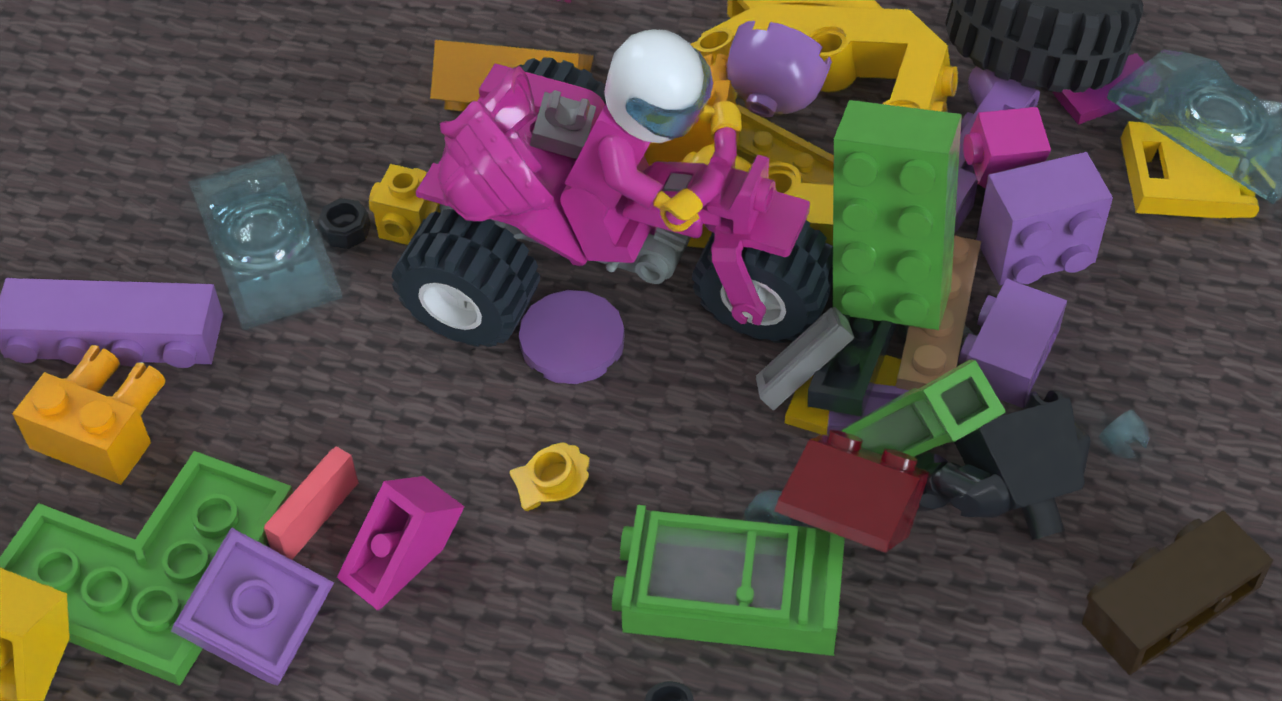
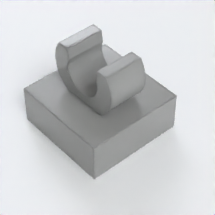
[530,90,596,159]

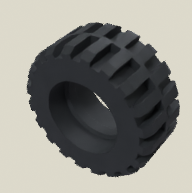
[945,0,1144,93]

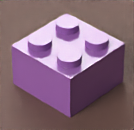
[976,152,1113,286]

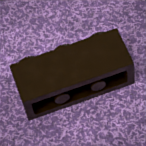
[1082,510,1273,676]

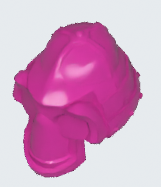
[437,66,554,221]

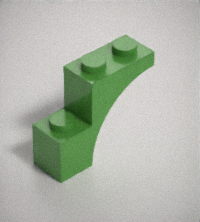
[840,360,1006,457]

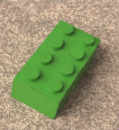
[833,100,962,330]

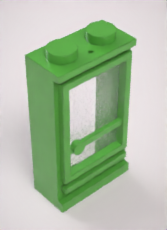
[612,505,845,656]

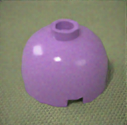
[726,21,832,117]

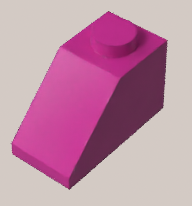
[963,107,1051,189]
[337,476,464,610]

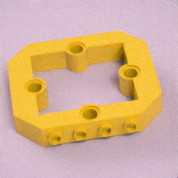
[648,3,958,248]

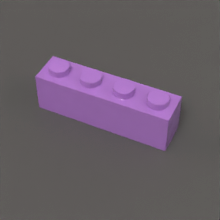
[0,278,223,368]

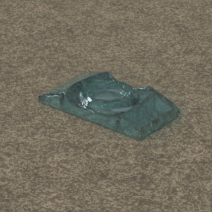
[1107,49,1282,204]
[188,152,343,331]

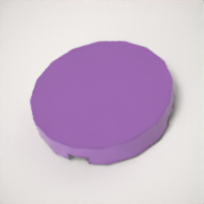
[519,290,625,384]

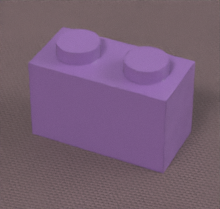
[958,278,1067,408]

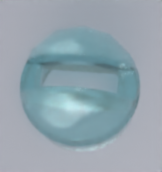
[1098,409,1150,458]
[744,490,793,525]

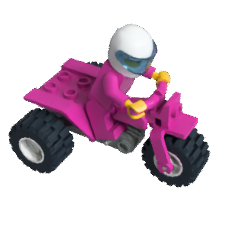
[391,30,833,347]

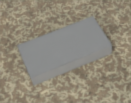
[756,306,854,411]

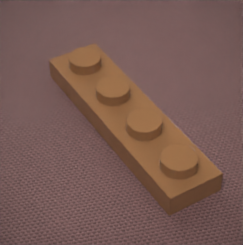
[896,236,981,390]

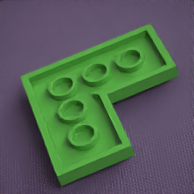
[0,451,293,686]

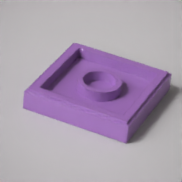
[171,527,334,686]

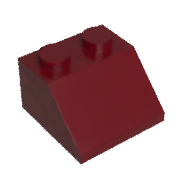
[774,430,930,553]

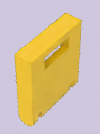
[1121,121,1260,218]

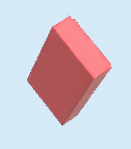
[264,446,359,560]

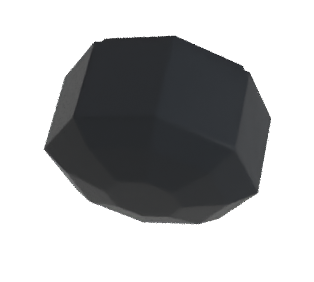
[318,198,371,249]

